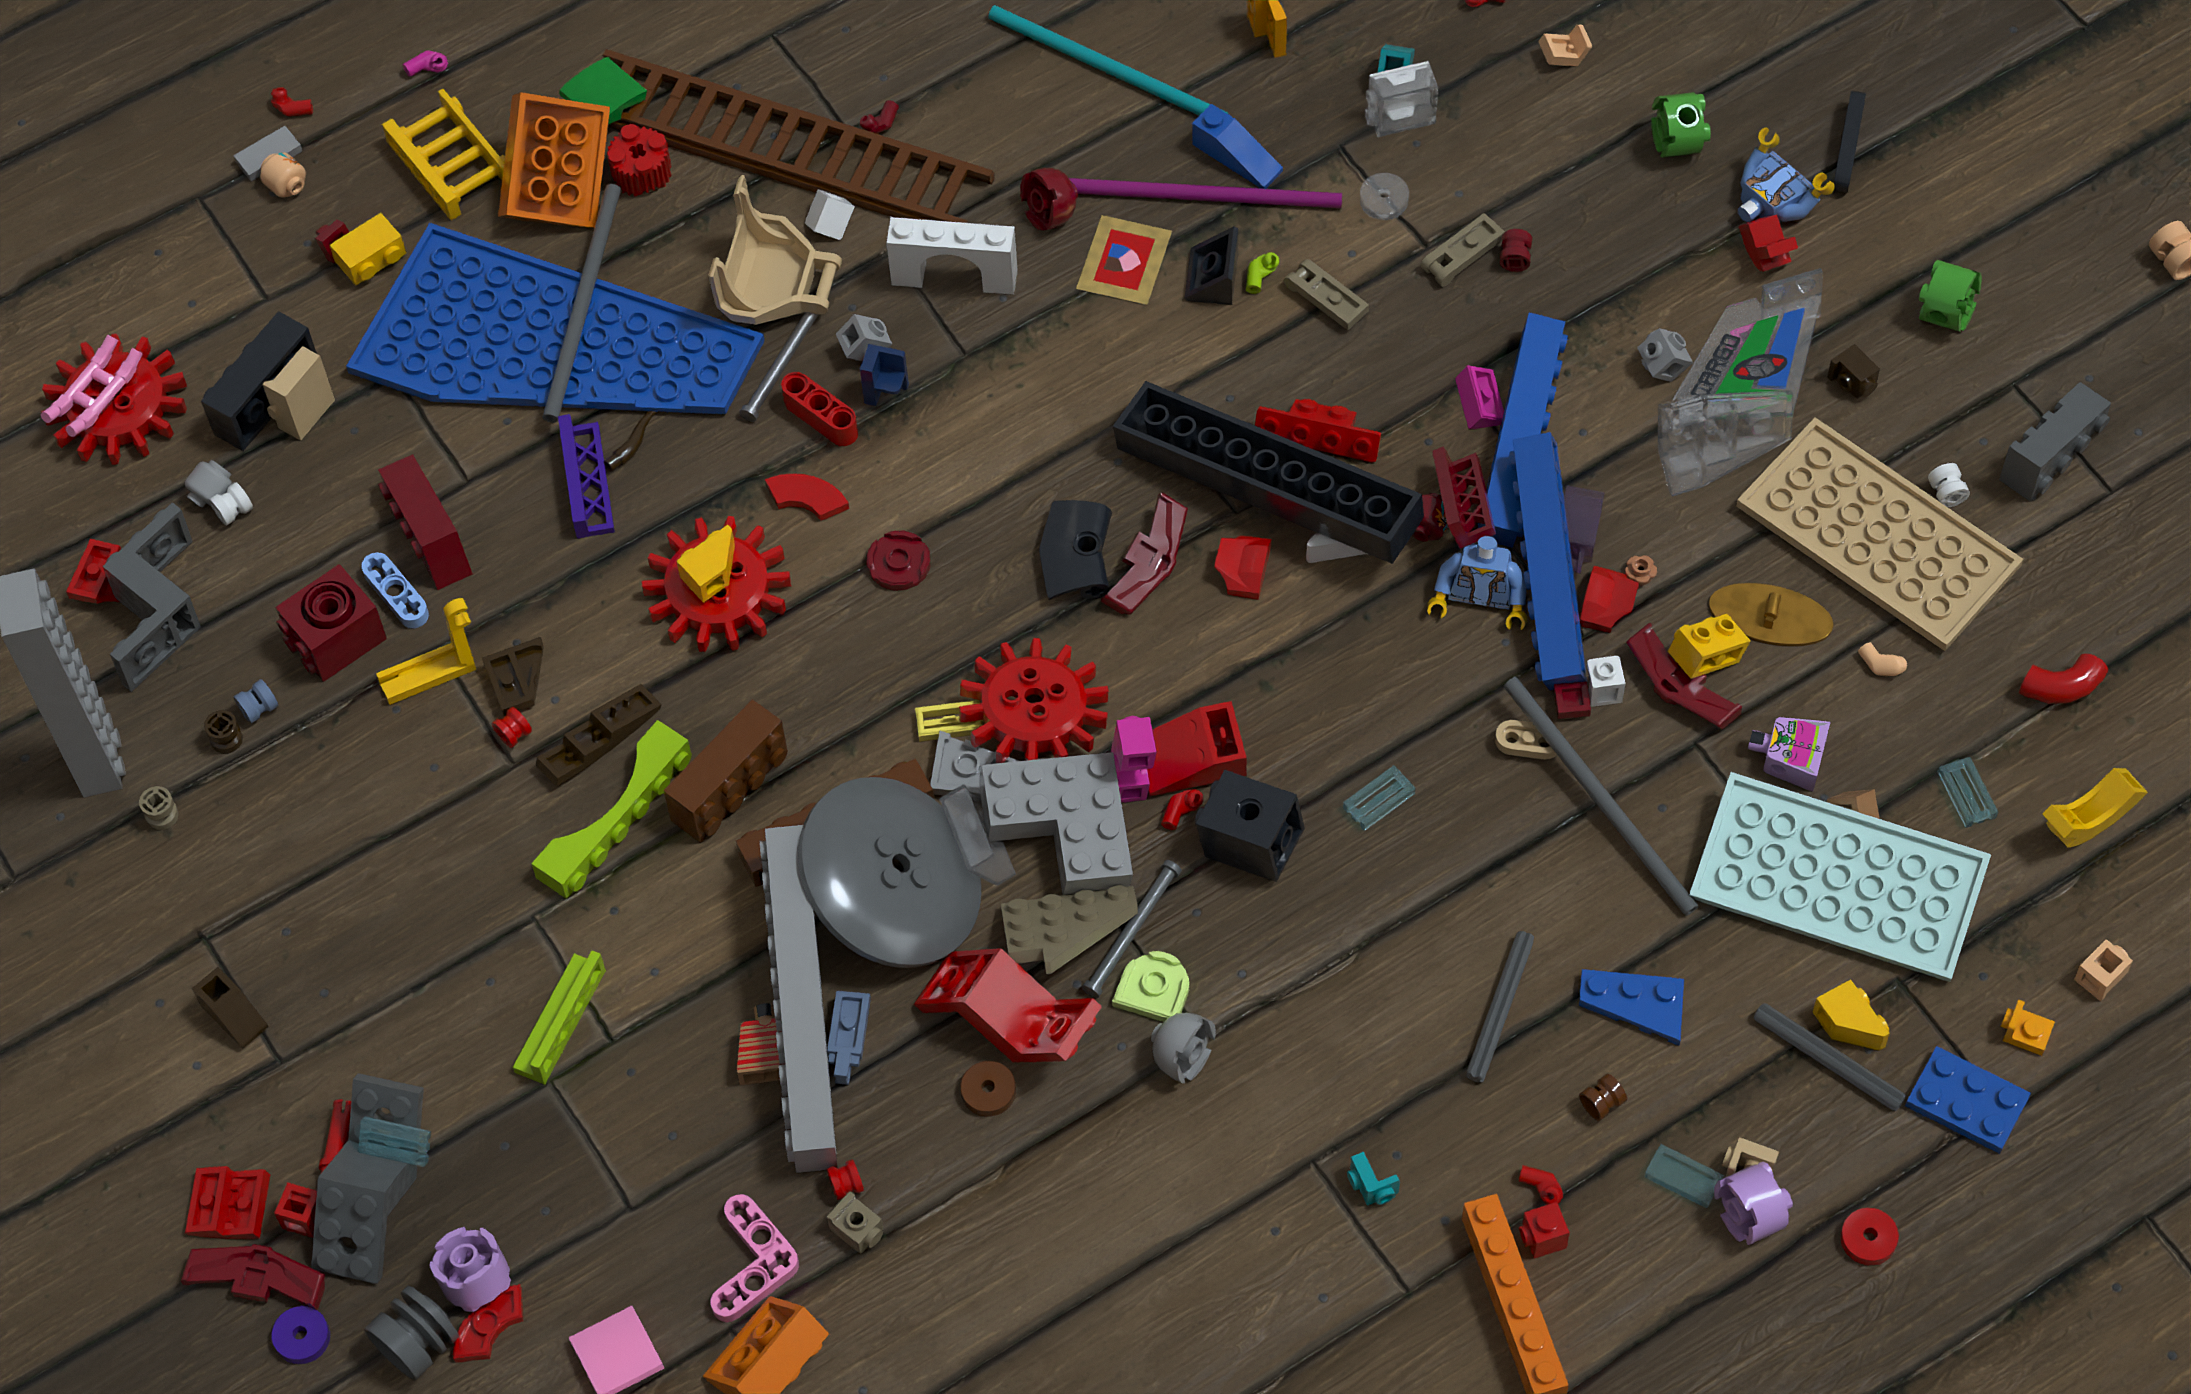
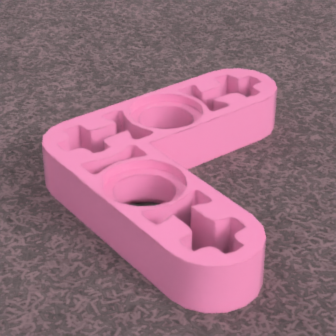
[711,1194,799,1322]

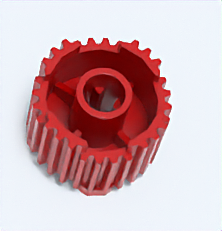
[607,124,672,197]

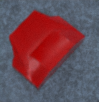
[1214,535,1272,600]
[66,538,121,604]
[1580,566,1639,633]

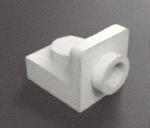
[1587,656,1626,707]

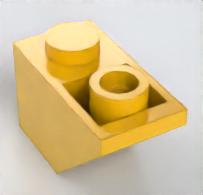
[677,525,735,603]
[1813,979,1890,1051]

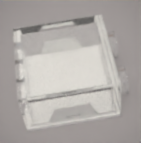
[1365,61,1438,137]

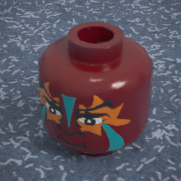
[1412,493,1448,542]

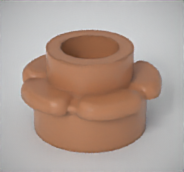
[1625,555,1657,586]

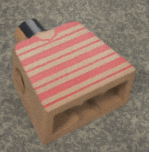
[737,1003,783,1085]

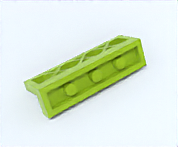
[513,950,606,1085]

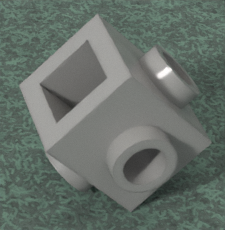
[836,314,892,361]
[1637,328,1693,382]

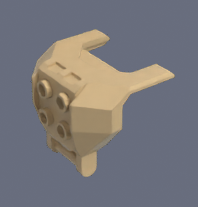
[708,175,842,325]

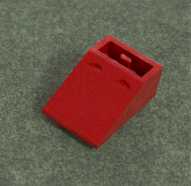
[1147,701,1247,796]

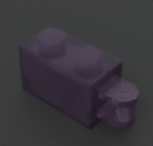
[1564,486,1605,574]

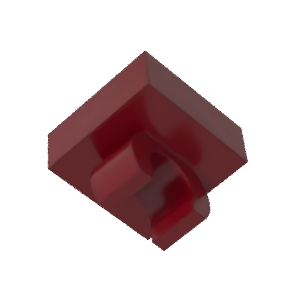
[315,219,349,264]

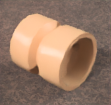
[2148,221,2191,280]

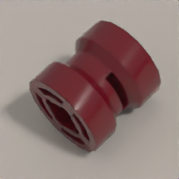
[1500,229,1532,272]

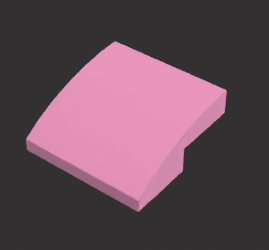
[569,1306,665,1394]

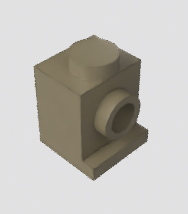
[827,1192,884,1254]

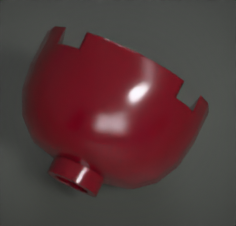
[1020,168,1078,231]

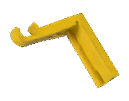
[376,598,476,705]

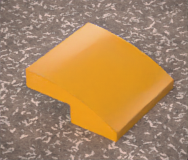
[1247,0,1287,58]

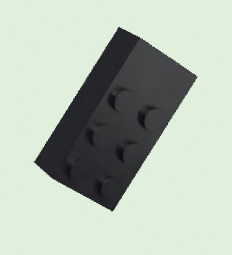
[201,311,317,451]

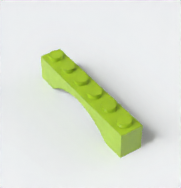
[532,720,692,899]

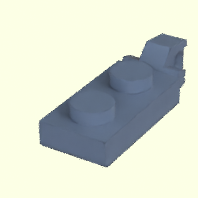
[827,991,871,1085]

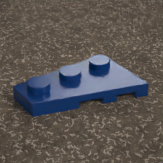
[1579,969,1684,1046]

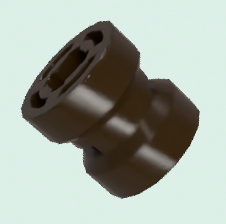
[204,710,243,754]

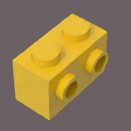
[330,213,407,286]
[1668,614,1751,679]

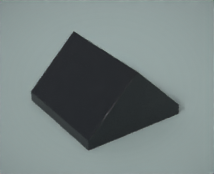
[1184,226,1238,305]

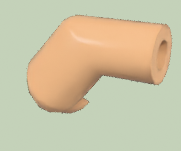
[1858,642,1907,676]

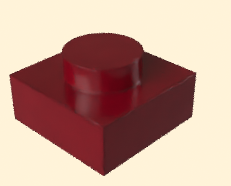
[1553,681,1591,719]

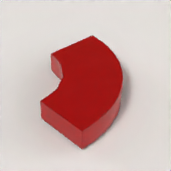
[765,474,850,521]
[453,1284,524,1363]

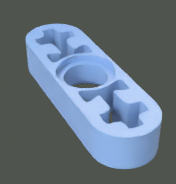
[362,553,429,628]

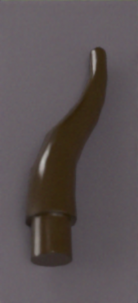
[604,411,658,471]

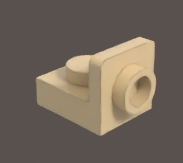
[1722,1137,1779,1177]

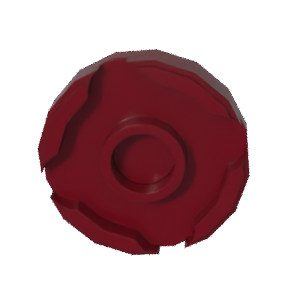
[867,530,931,591]

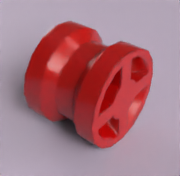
[491,707,532,748]
[827,1159,864,1200]

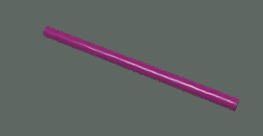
[1069,178,1343,208]

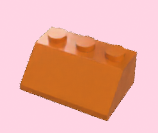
[703,1296,829,1394]

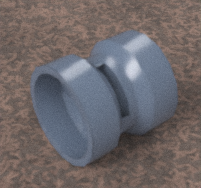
[233,679,279,724]

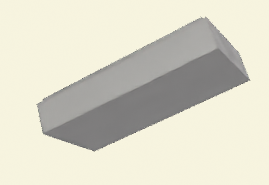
[234,126,302,181]

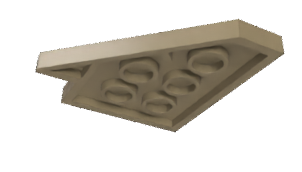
[1001,885,1138,974]

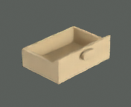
[263,346,335,441]

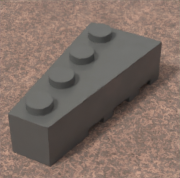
[1999,382,2111,501]

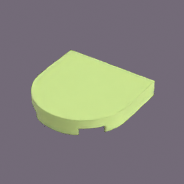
[1112,951,1189,1022]

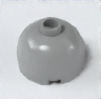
[1151,1013,1216,1083]

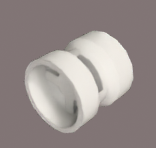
[1928,463,1970,507]
[209,482,253,526]

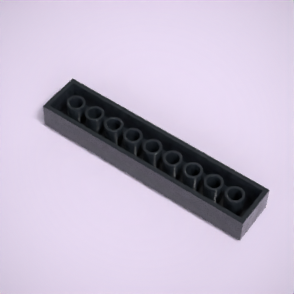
[1113,381,1424,564]

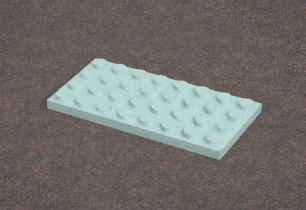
[1689,772,1991,982]

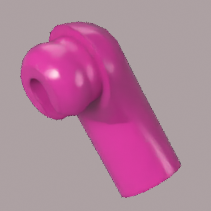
[402,51,448,77]

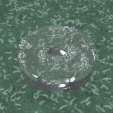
[1360,173,1409,220]

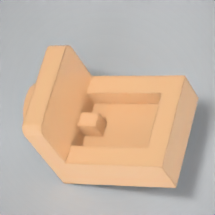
[1538,24,1592,66]

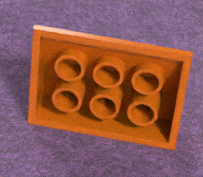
[498,92,610,228]

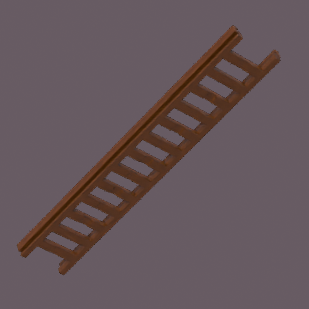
[603,49,995,223]

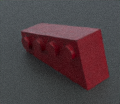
[378,454,473,590]

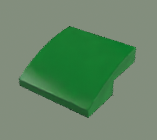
[559,57,647,124]

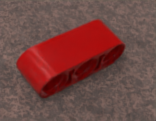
[781,372,858,446]

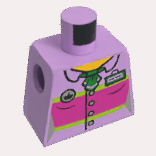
[1748,717,1830,791]

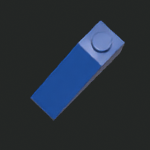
[1192,104,1283,189]

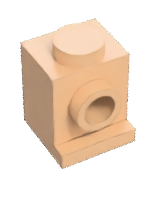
[2074,939,2133,1001]

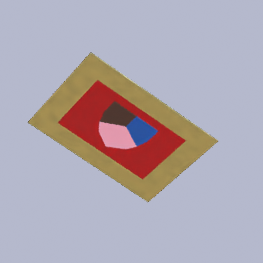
[1076,215,1172,305]

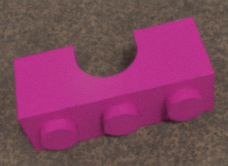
[1111,716,1156,802]

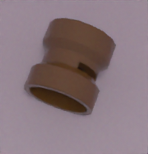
[1579,1073,1628,1121]

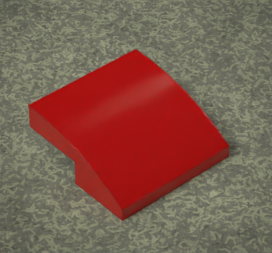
[185,1166,271,1239]

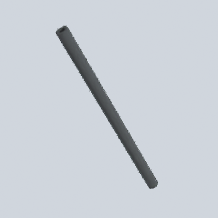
[542,184,621,423]
[1504,677,1698,916]

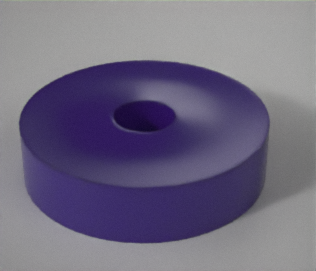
[272,1306,330,1364]

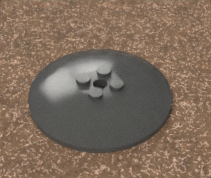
[798,777,981,968]

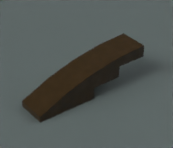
[536,684,662,787]

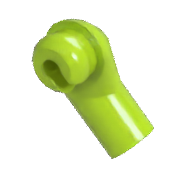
[1246,252,1280,294]

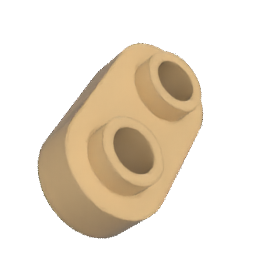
[1495,720,1557,759]

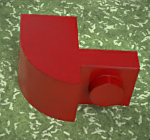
[1739,214,1798,272]

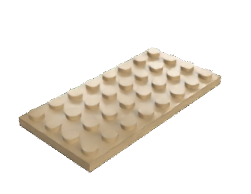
[1736,417,2024,651]

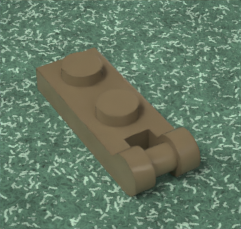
[1420,213,1505,287]
[1284,259,1369,330]

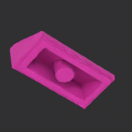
[1456,365,1504,429]

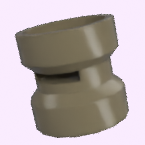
[139,786,179,830]

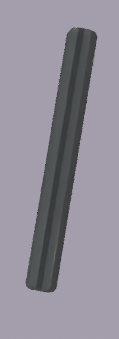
[1466,931,1534,1083]
[1754,1003,1905,1111]

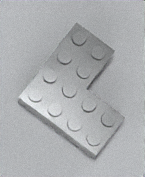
[979,752,1133,895]

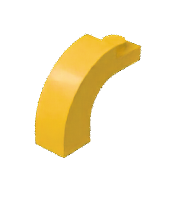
[2042,768,2148,848]

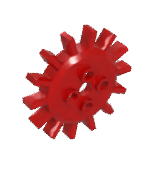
[41,334,187,465]
[642,516,791,652]
[959,638,1109,763]

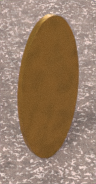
[1709,583,1833,646]

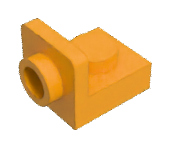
[2001,999,2055,1056]

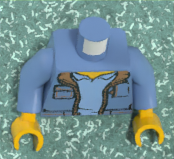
[1738,127,1834,222]
[1427,536,1528,630]

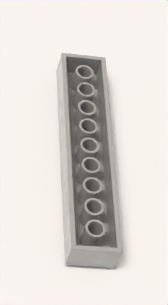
[0,568,126,797]
[760,825,838,1173]

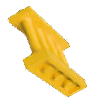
[382,89,505,221]

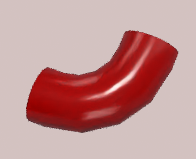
[2019,653,2108,704]

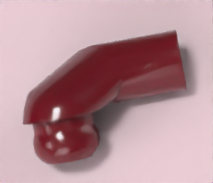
[859,100,899,134]

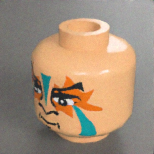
[260,152,306,198]

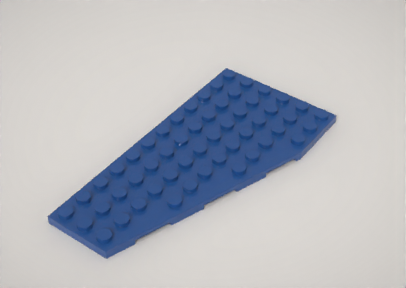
[346,223,765,414]

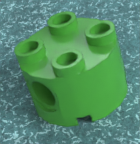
[1651,92,1711,158]
[1919,260,1982,332]

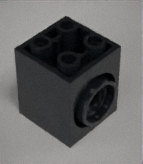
[1195,770,1305,882]

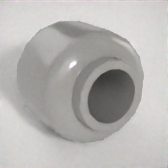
[184,460,232,508]

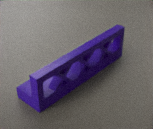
[558,414,615,539]

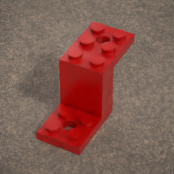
[914,948,1102,1062]

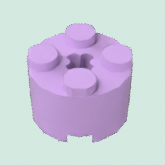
[1714,1162,1793,1245]
[430,1227,511,1312]

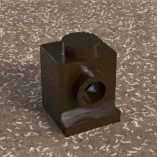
[1827,344,1880,399]

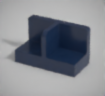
[860,344,909,406]

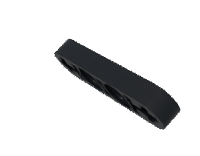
[1834,90,1866,193]

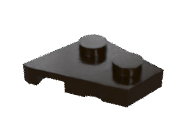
[482,637,544,716]

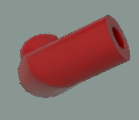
[271,87,313,117]
[1161,789,1204,830]
[1519,1165,1563,1205]

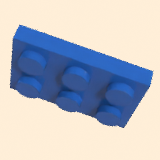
[1905,1046,2031,1154]

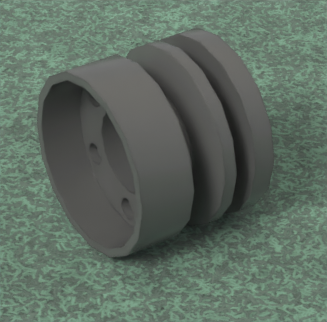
[363,1285,459,1381]

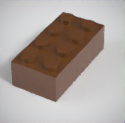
[663,699,788,843]

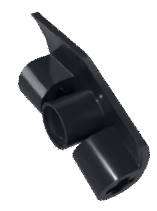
[1039,500,1112,600]

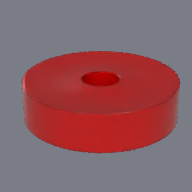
[1840,1208,1899,1266]

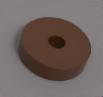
[961,1061,1016,1117]

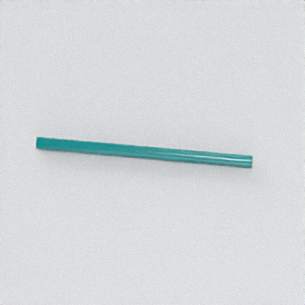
[988,5,1228,116]

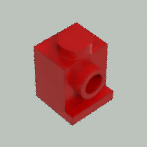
[274,1182,317,1238]

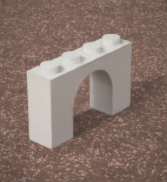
[886,217,1017,295]

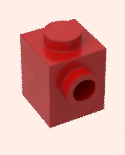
[1519,1202,1570,1259]

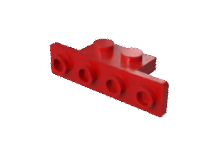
[1255,399,1381,462]

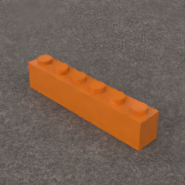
[1462,1194,1569,1394]

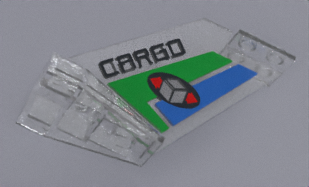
[1658,268,1823,496]

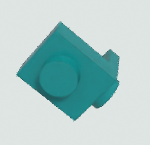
[1347,1152,1400,1206]

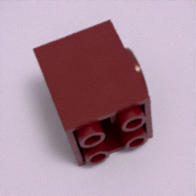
[275,564,387,682]

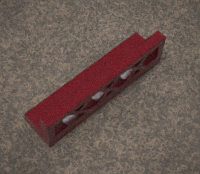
[1432,446,1496,549]

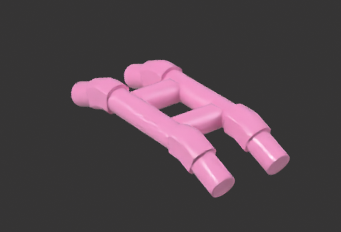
[41,335,143,437]

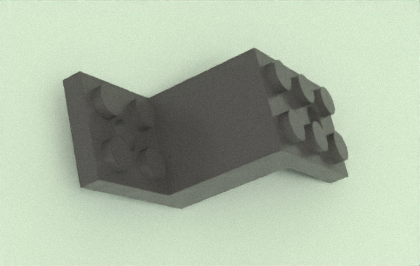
[102,502,201,692]
[311,1073,424,1284]

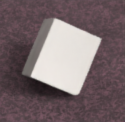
[805,189,855,240]

